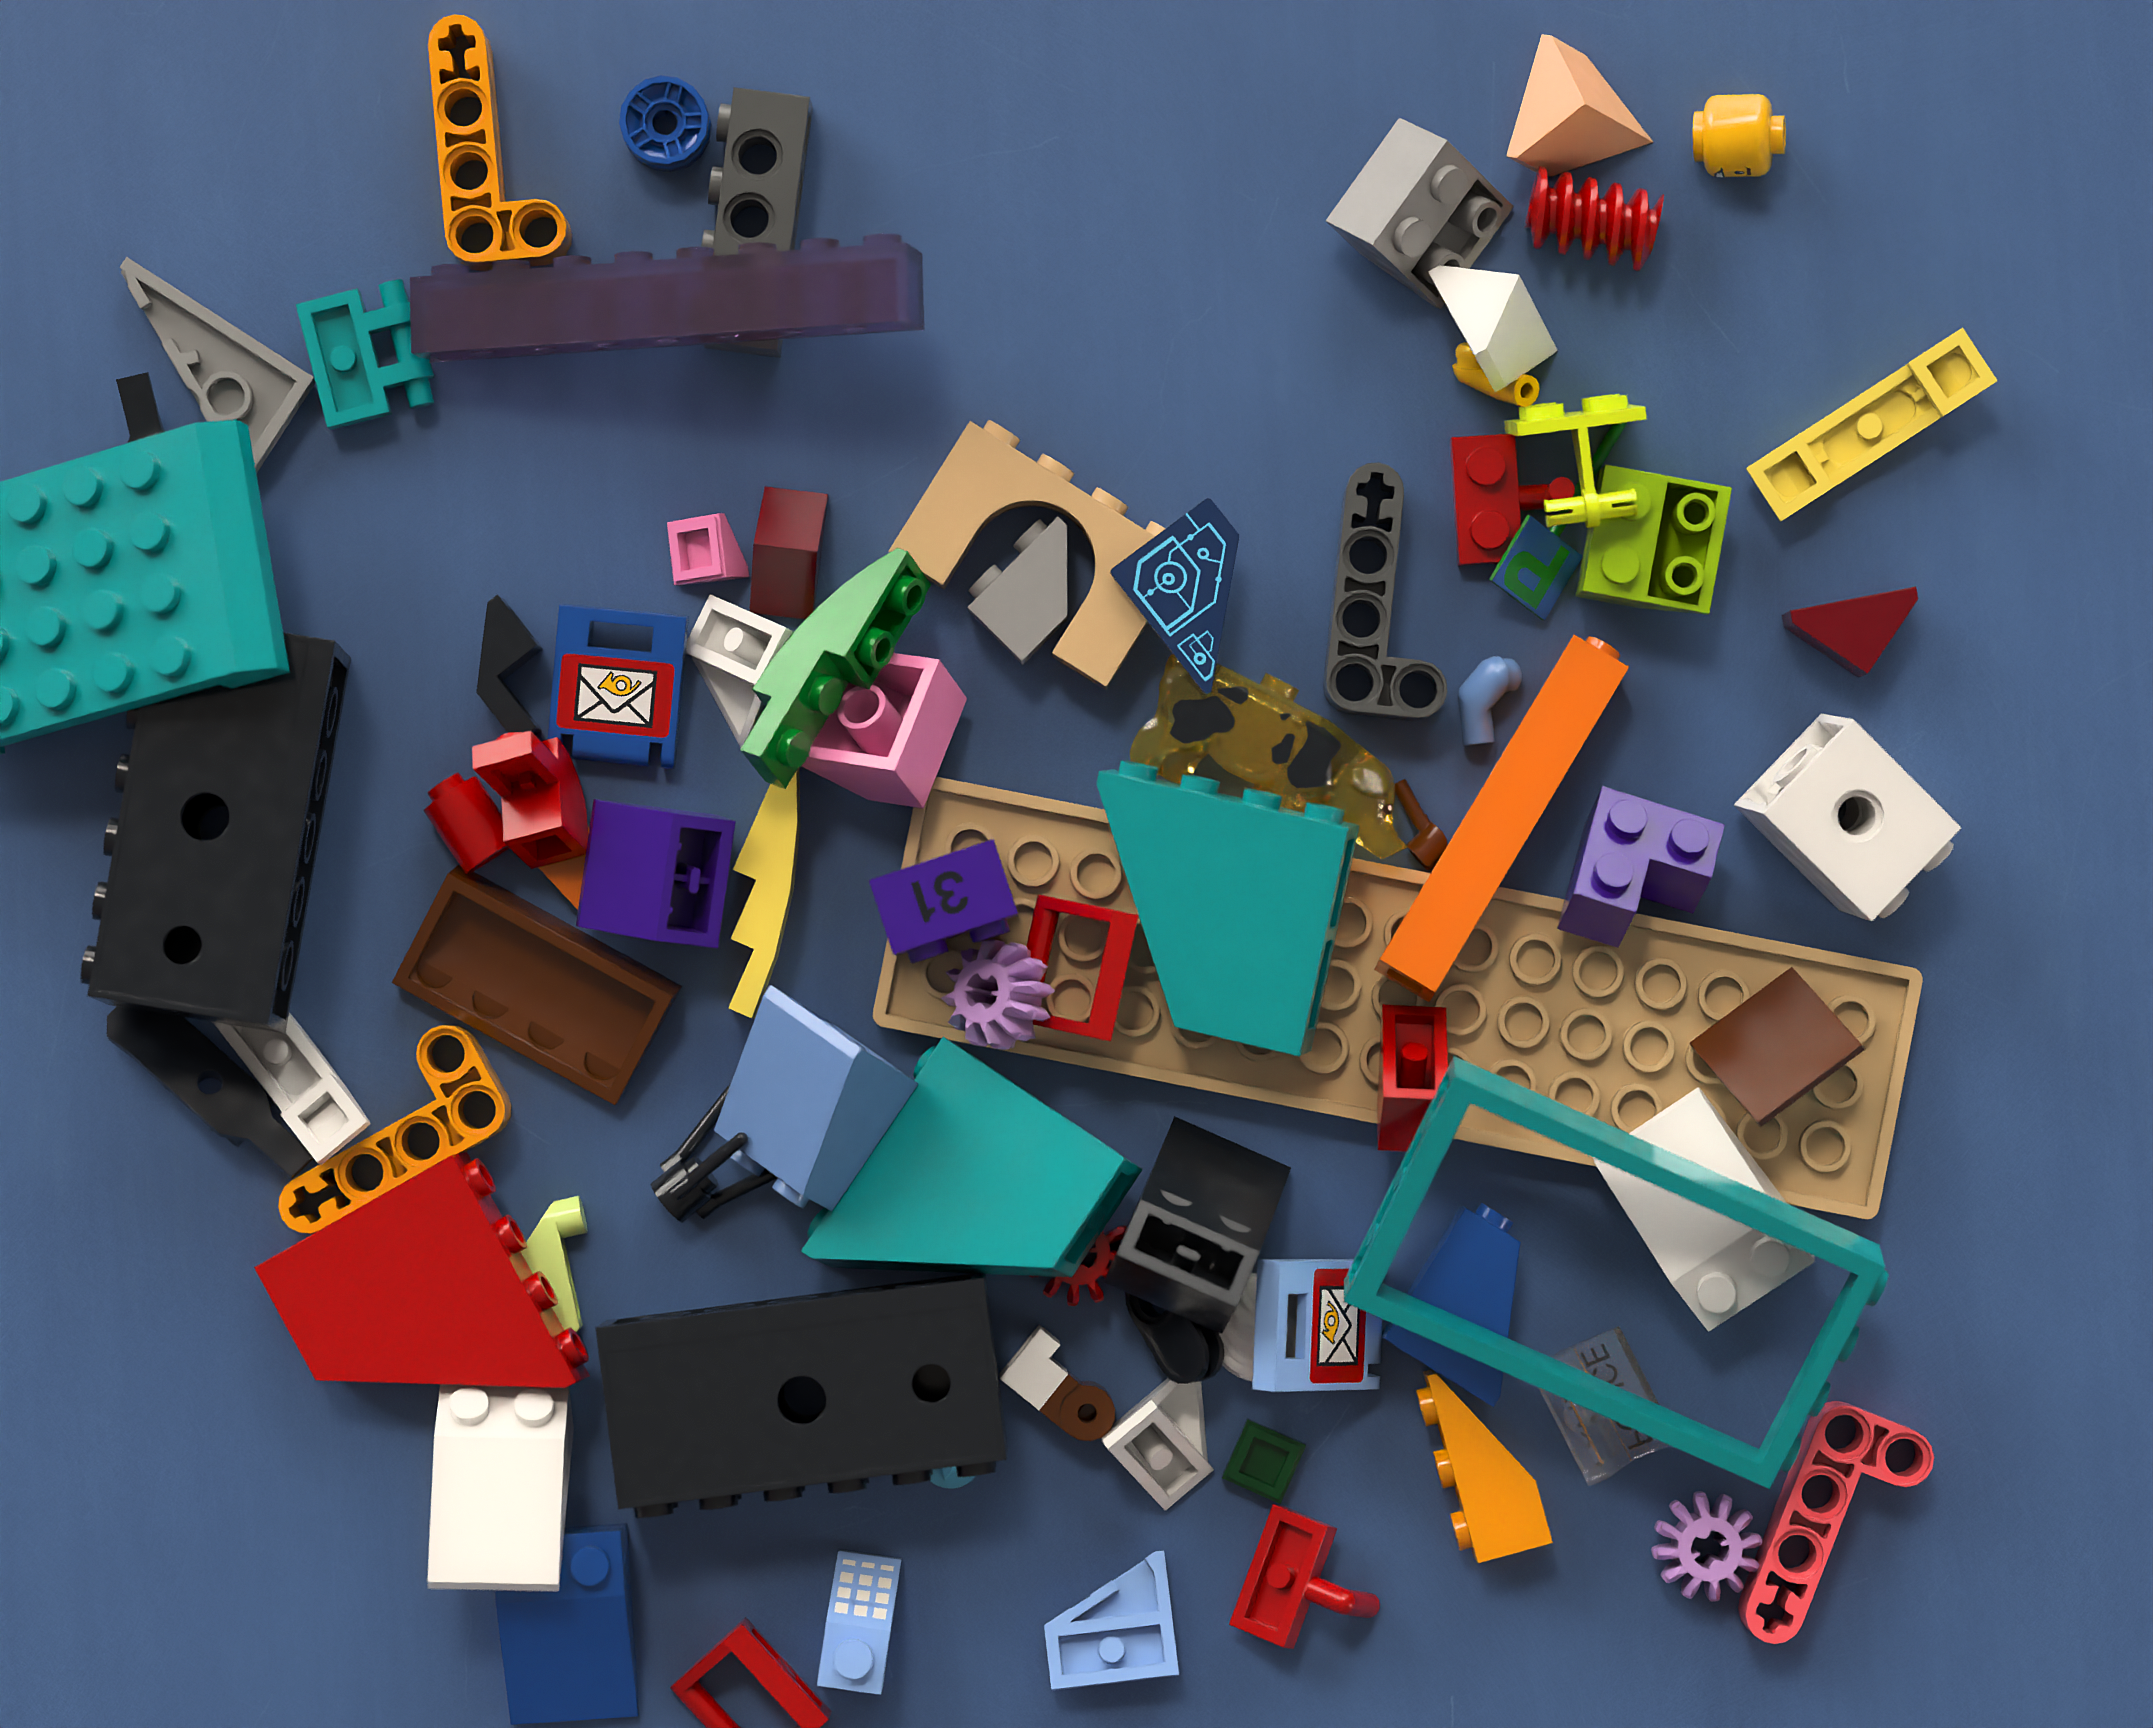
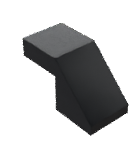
[476,594,543,736]

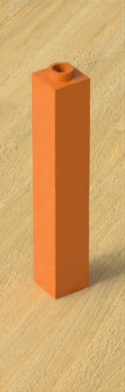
[1374,635,1629,1002]

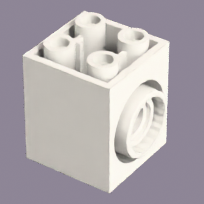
[1734,713,1961,921]

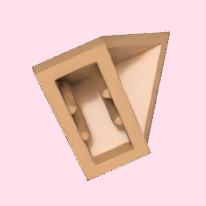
[1506,34,1653,177]

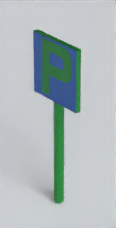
[1489,422,1627,621]

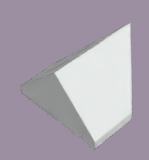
[1428,265,1558,392]
[686,594,793,748]
[1102,1378,1214,1511]

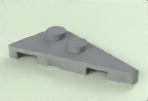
[120,257,316,474]

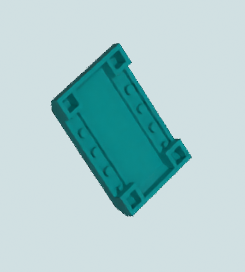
[0,420,289,755]

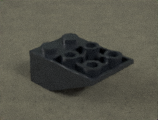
[1103,1116,1291,1334]

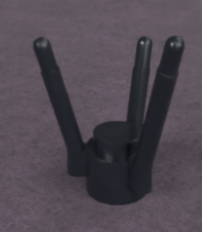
[651,1084,778,1223]

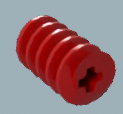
[1524,166,1664,272]

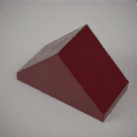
[749,486,828,620]
[1782,586,1918,678]

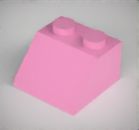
[802,653,967,808]

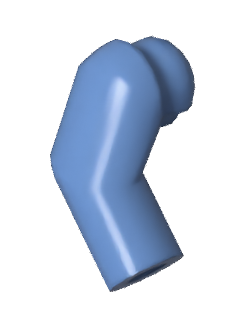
[1458,656,1522,746]

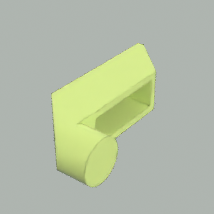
[520,1196,587,1334]

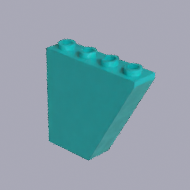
[1096,760,1360,1056]
[801,1037,1143,1277]

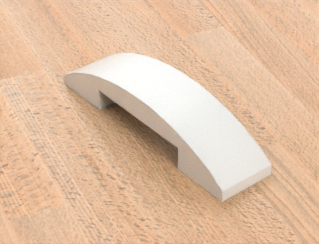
[212,1012,371,1165]

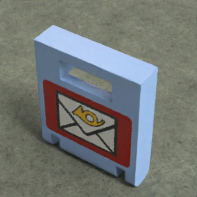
[1252,1259,1383,1392]

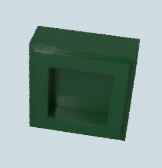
[1221,1418,1306,1504]

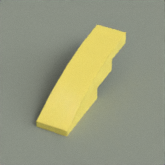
[728,767,801,1018]

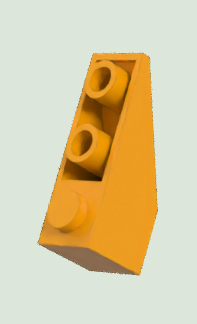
[1416,1369,1553,1563]

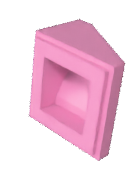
[667,513,749,586]

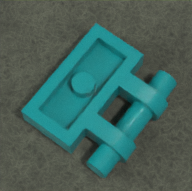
[295,279,434,430]

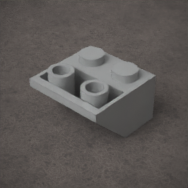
[1326,118,1514,309]

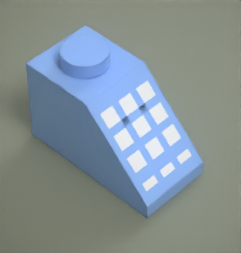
[817,1549,902,1695]

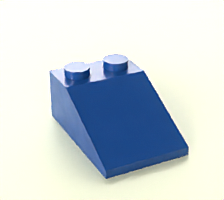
[495,1523,639,1725]

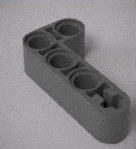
[1323,462,1447,721]

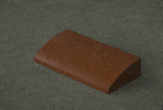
[392,865,682,1105]

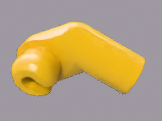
[1452,342,1540,407]

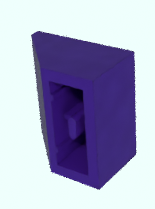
[576,799,736,948]

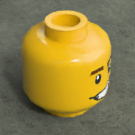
[1693,94,1786,177]

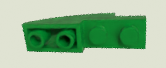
[740,548,931,789]

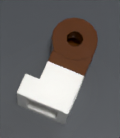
[999,1324,1115,1441]

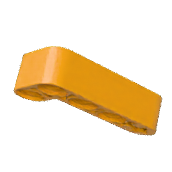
[428,14,572,271]
[278,1025,511,1233]

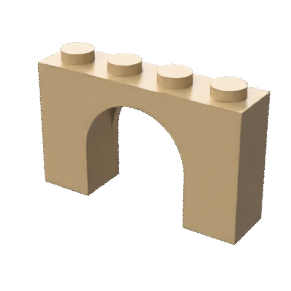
[889,420,1165,690]

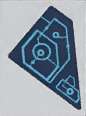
[1110,498,1239,694]

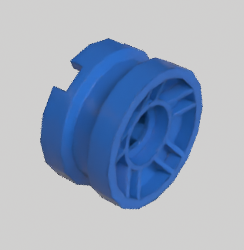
[619,75,712,172]

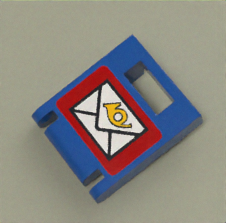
[547,604,689,769]

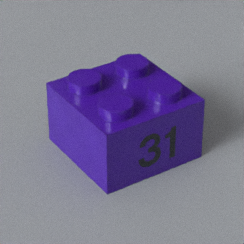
[869,839,1019,964]

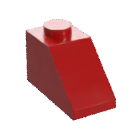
[1377,1004,1448,1152]

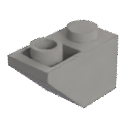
[967,517,1067,665]

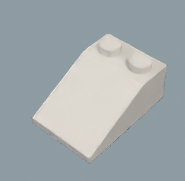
[1593,1087,1815,1332]
[427,1384,574,1591]

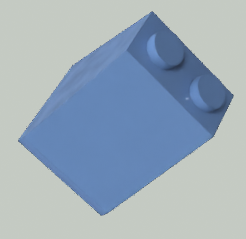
[714,985,919,1211]

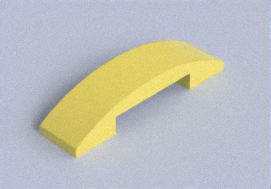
[1746,327,1997,522]

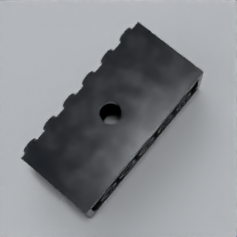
[81,632,351,1033]
[595,1273,1008,1518]

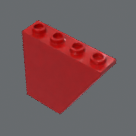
[254,1152,590,1388]

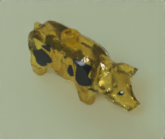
[1130,654,1408,860]

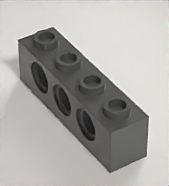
[692,87,813,358]

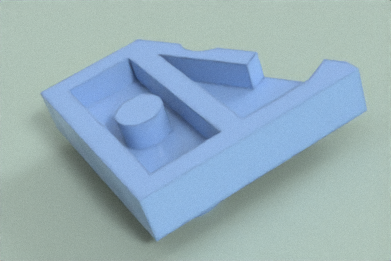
[1044,1551,1179,1691]

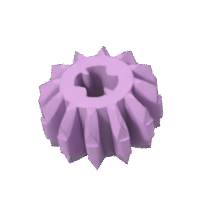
[941,939,1055,1050]
[1651,1491,1762,1602]

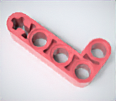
[1738,1401,1934,1644]

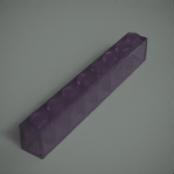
[410,234,925,363]

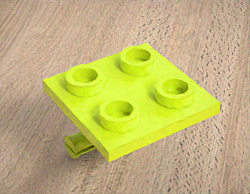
[1504,394,1647,528]

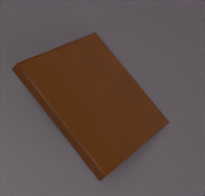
[1689,967,1865,1127]

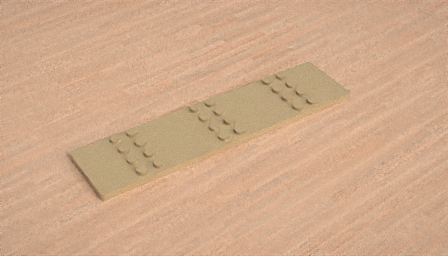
[873,777,1923,1219]

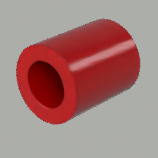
[423,772,510,875]

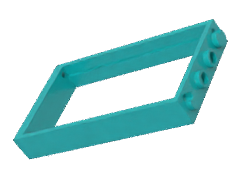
[1344,1056,1888,1489]

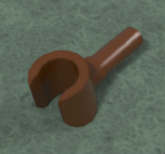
[1392,779,1448,870]

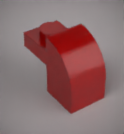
[472,731,588,869]

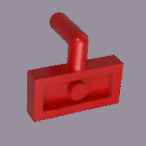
[1450,434,1575,566]
[1229,1504,1380,1649]

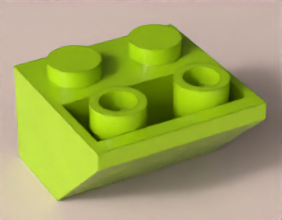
[1576,464,1732,615]

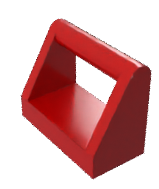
[1026,894,1138,1042]
[669,1617,832,1728]

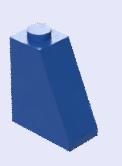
[1382,1203,1521,1407]

